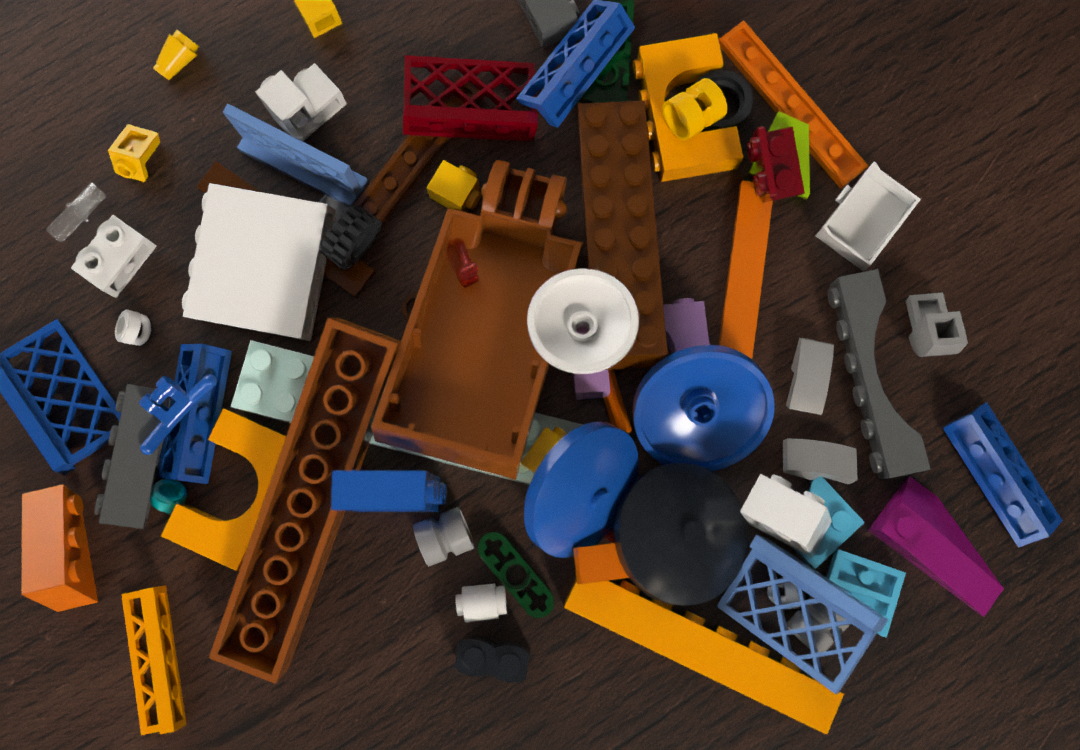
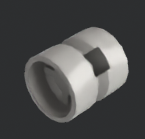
[413,507,475,567]
[786,596,851,653]

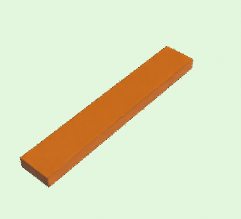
[719,20,869,189]
[718,180,773,359]

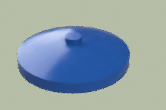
[632,345,775,471]
[524,422,639,558]

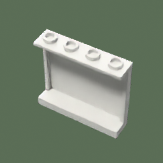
[182,183,336,341]

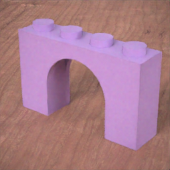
[572,298,710,400]

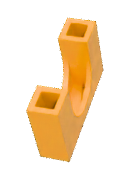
[633,33,743,182]
[161,408,286,571]

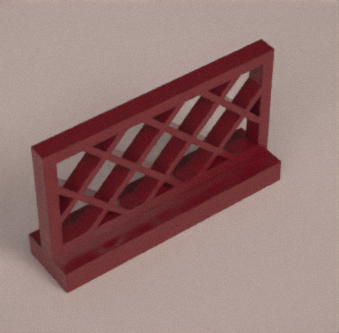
[403,55,538,142]

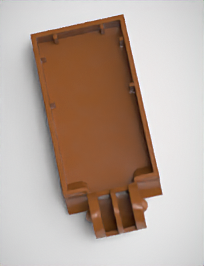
[371,160,584,480]

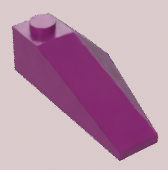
[868,476,1004,616]

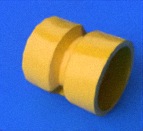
[662,78,727,141]

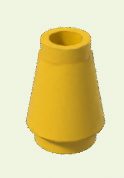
[153,30,199,80]

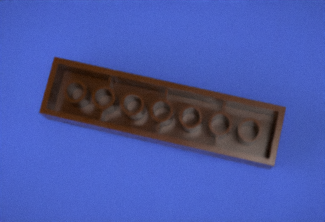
[577,100,668,370]

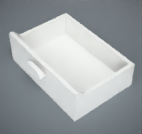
[815,162,921,271]

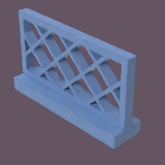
[223,104,369,207]
[717,535,889,694]

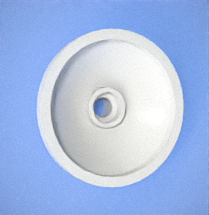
[527,269,639,374]

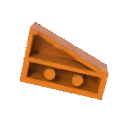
[21,484,98,612]

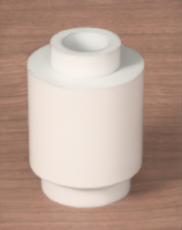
[456,583,507,622]

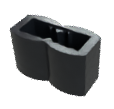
[455,635,530,683]

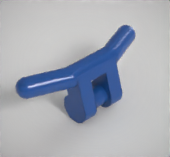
[139,374,217,455]

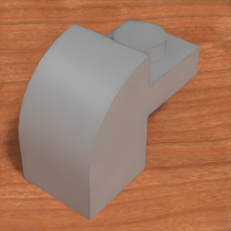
[906,293,968,357]

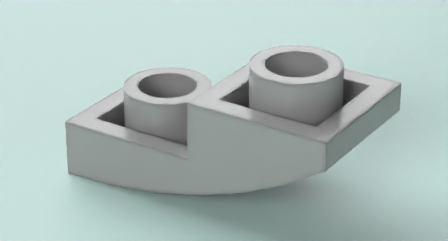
[786,337,834,415]
[783,438,858,484]

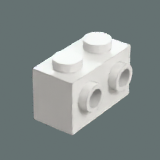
[71,215,156,298]

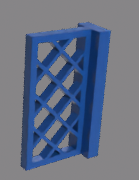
[0,319,121,476]

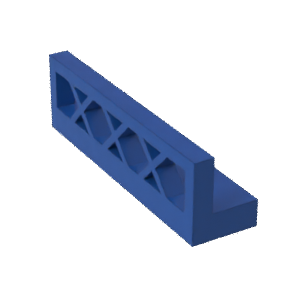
[516,0,635,128]
[157,344,232,484]
[943,402,1063,547]

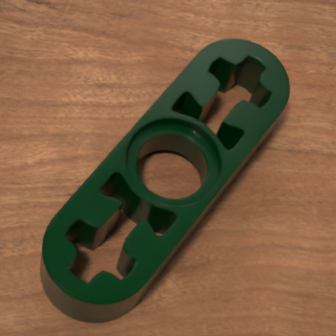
[478,532,554,618]

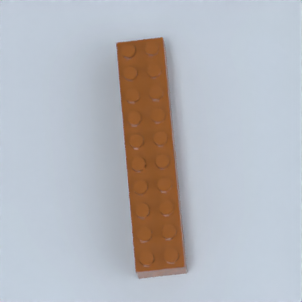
[209,318,401,684]

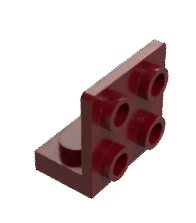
[747,126,805,203]

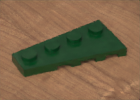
[578,0,634,103]

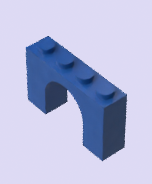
[331,471,447,512]

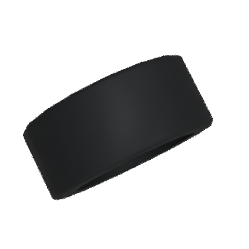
[696,69,753,132]

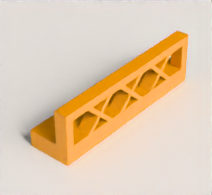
[121,585,187,735]

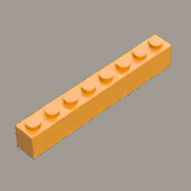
[564,578,844,735]

